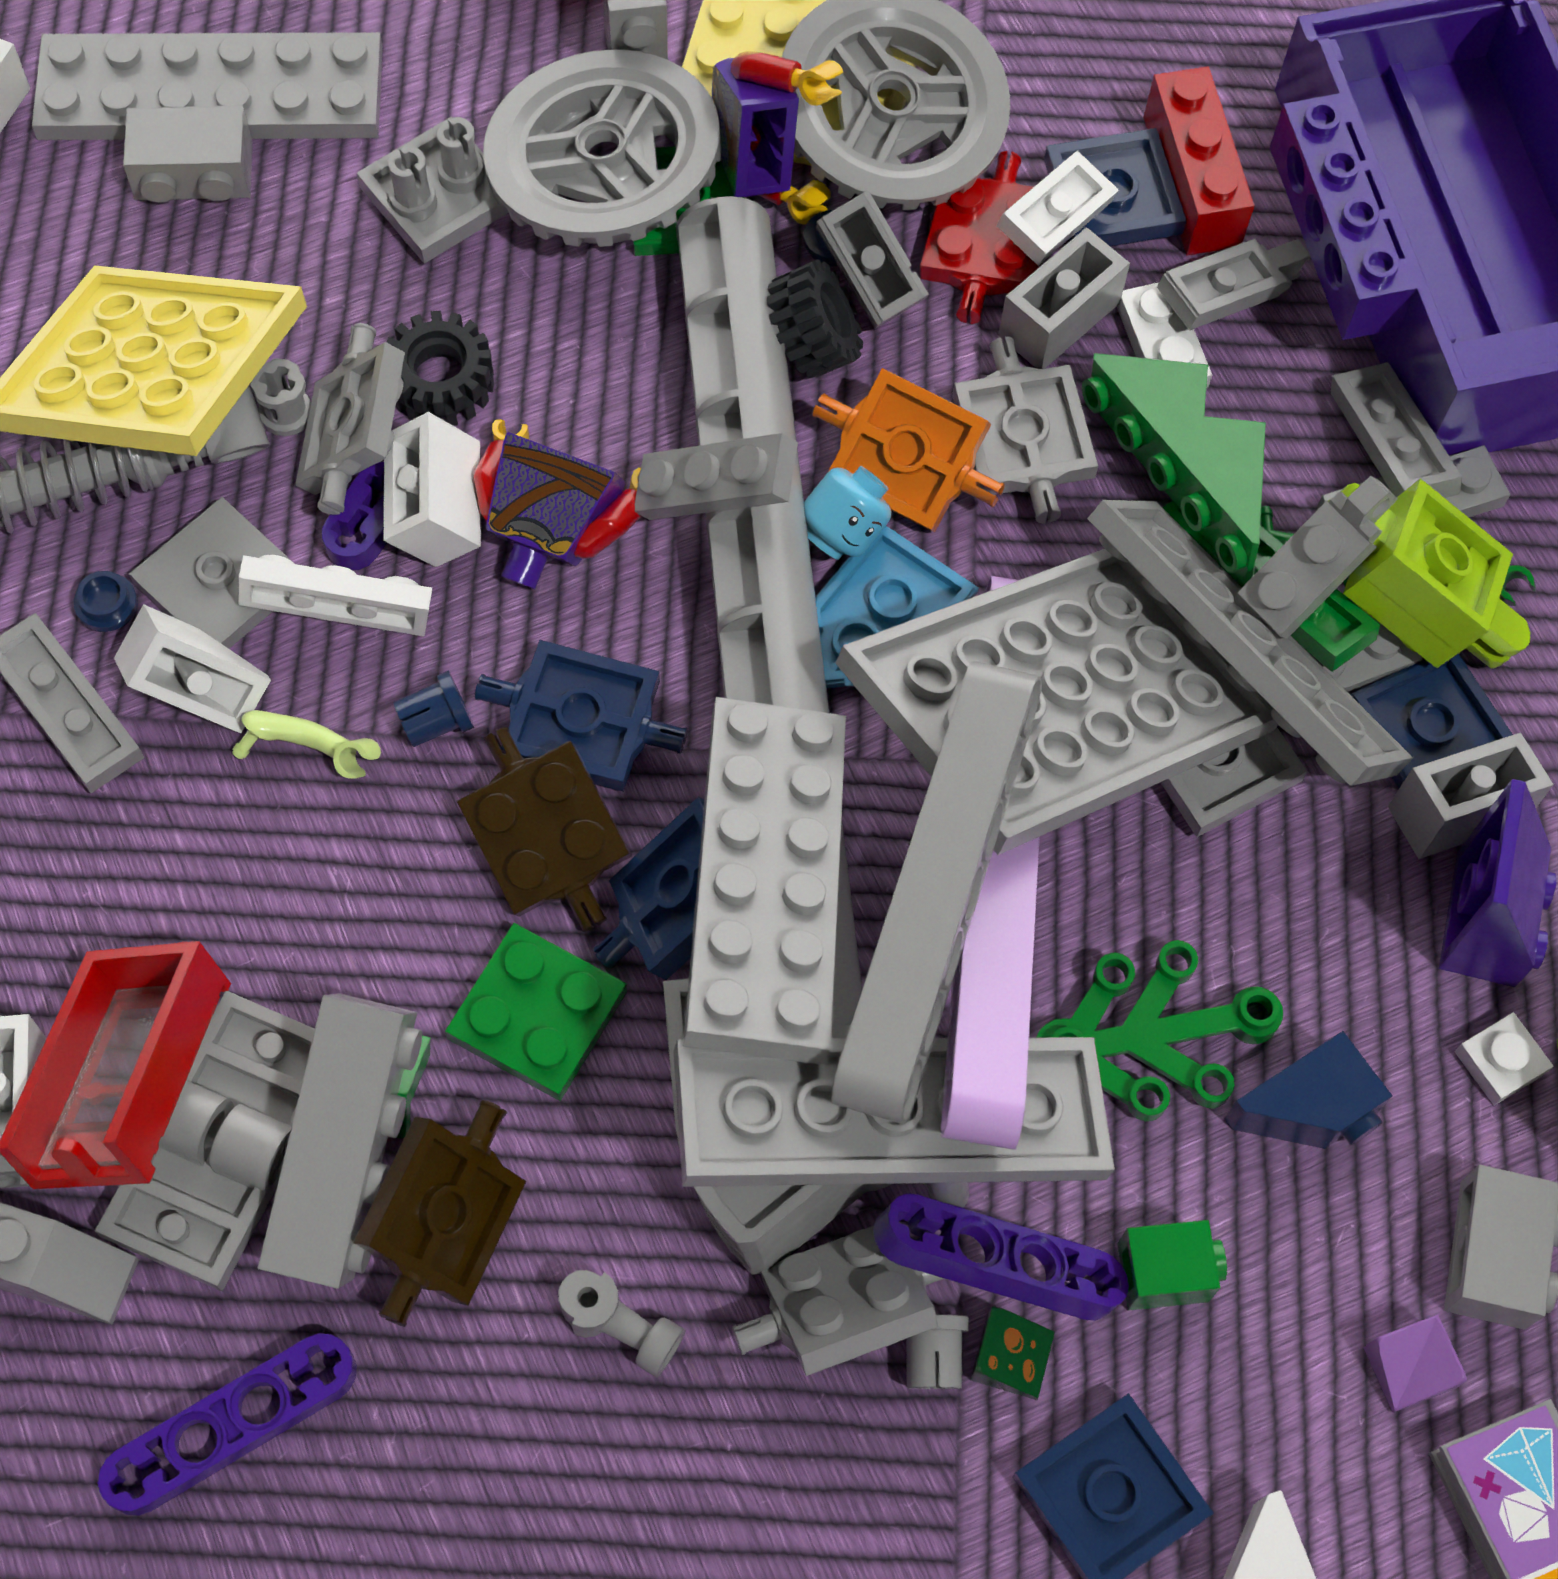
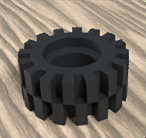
[767,260,863,379]
[386,311,494,426]

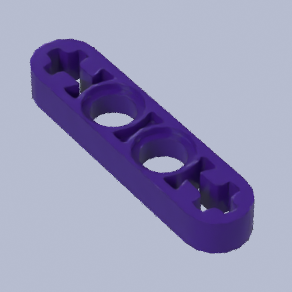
[873,1193,1129,1321]
[98,1334,357,1516]

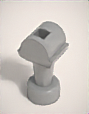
[559,1270,686,1378]

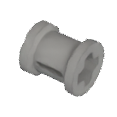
[250,358,311,437]

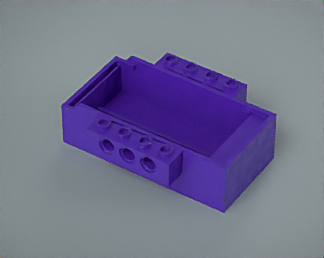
[1269,0,1558,456]

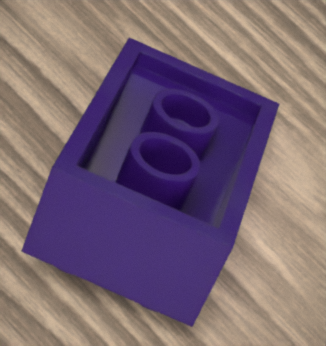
[1438,779,1557,987]

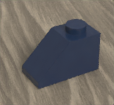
[1224,1031,1393,1149]

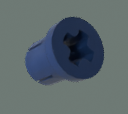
[393,670,474,747]

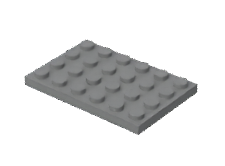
[835,549,1278,855]

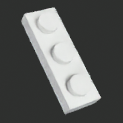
[238,555,432,637]

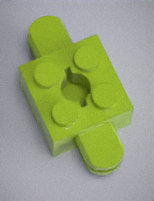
[1328,478,1530,669]

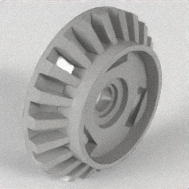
[782,0,1010,210]
[483,50,722,247]

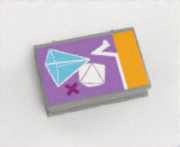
[1428,1399,1558,1579]

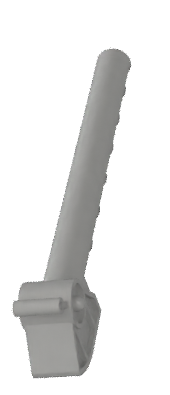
[663,196,969,1275]

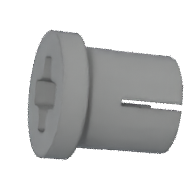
[906,1315,969,1389]

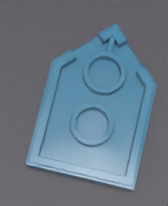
[815,526,979,689]

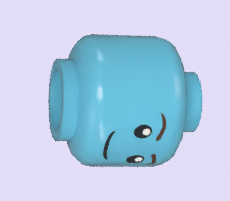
[804,466,892,560]

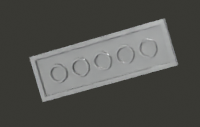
[32,32,383,140]
[1087,500,1413,786]
[683,697,846,1065]
[673,1037,1115,1187]

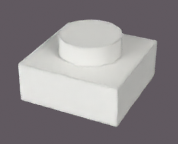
[1454,1012,1554,1106]

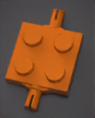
[812,368,1005,533]

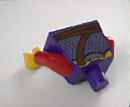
[711,51,843,225]
[473,419,641,590]

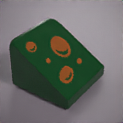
[970,1306,1055,1400]

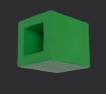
[1117,1220,1227,1311]

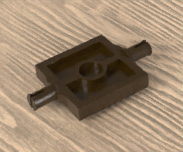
[457,727,632,932]
[353,1100,527,1327]

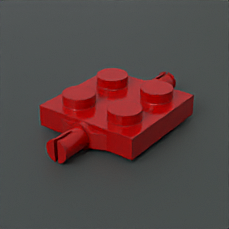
[920,151,1043,324]

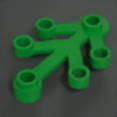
[1036,940,1283,1121]

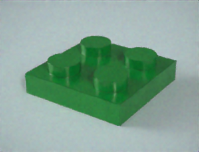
[445,923,627,1101]

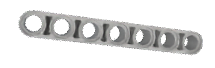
[832,661,1041,1124]

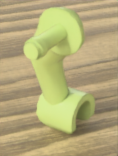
[232,710,381,779]

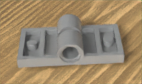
[95,991,315,1292]

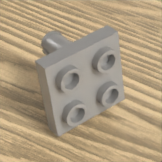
[356,117,509,264]

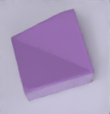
[1363,1315,1467,1413]

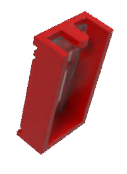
[0,941,231,1189]

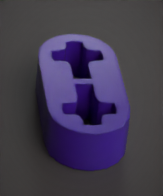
[322,462,387,570]

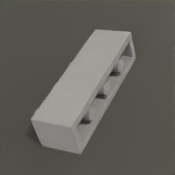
[258,993,422,1289]

